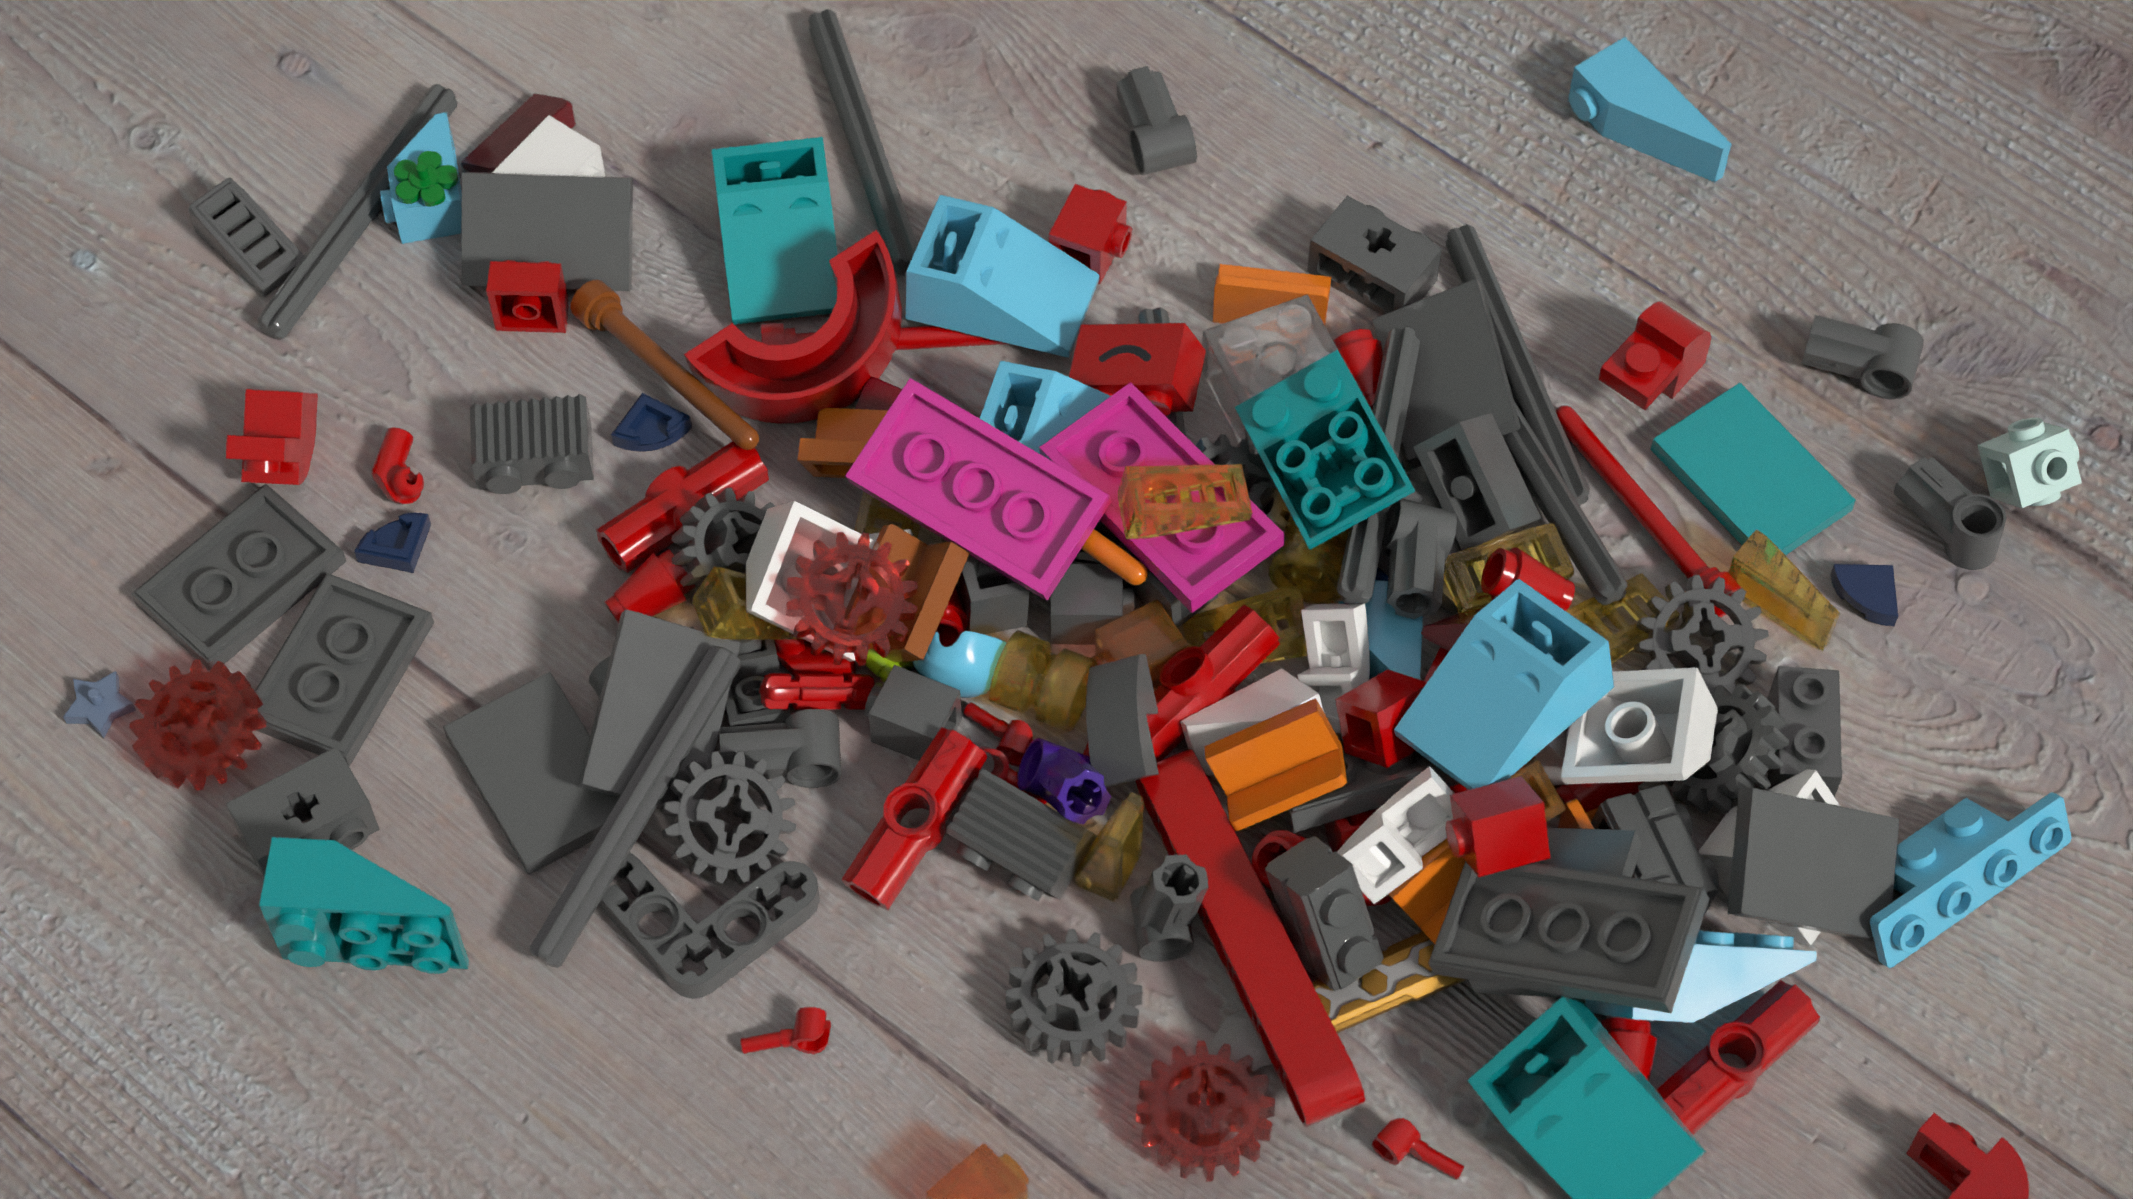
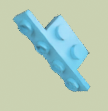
[1870,792,2072,968]

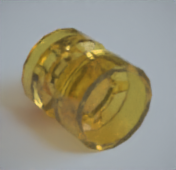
[1268,514,1348,604]
[989,630,1097,733]

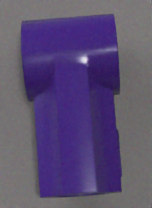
[1017,738,1112,825]

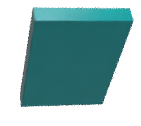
[1650,382,1856,569]

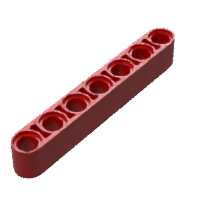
[1135,749,1366,1127]

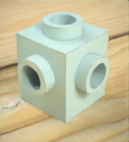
[1978,417,2082,508]

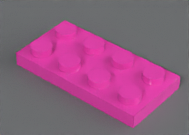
[845,378,1112,601]
[1039,382,1284,613]

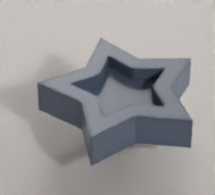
[63,671,136,738]

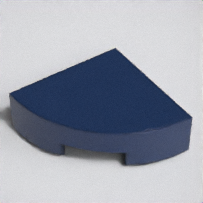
[611,393,692,452]
[354,513,431,573]
[1830,564,1898,626]

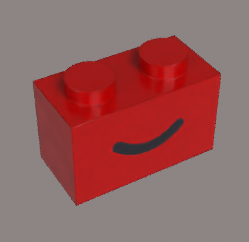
[1069,323,1206,416]

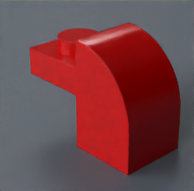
[1598,301,1711,410]
[226,389,318,485]
[1906,1112,2029,1199]

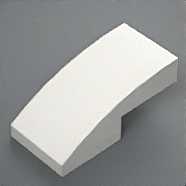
[1298,603,1370,733]
[1337,766,1455,904]

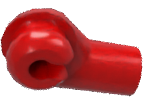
[774,627,856,680]

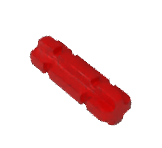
[759,673,874,710]

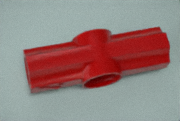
[596,441,769,573]
[1147,604,1280,762]
[841,727,988,910]
[1656,980,1820,1135]

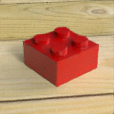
[486,260,570,333]

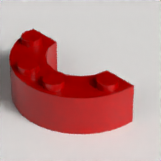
[684,229,902,424]

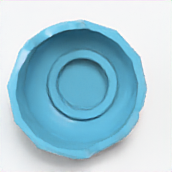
[913,631,1009,698]

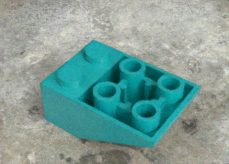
[711,137,838,325]
[1234,349,1415,550]
[259,837,469,974]
[1467,996,1706,1199]

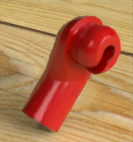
[371,427,424,505]

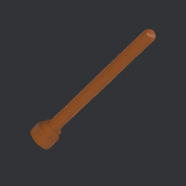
[571,280,759,450]

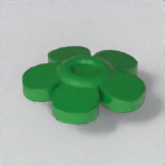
[394,151,458,207]

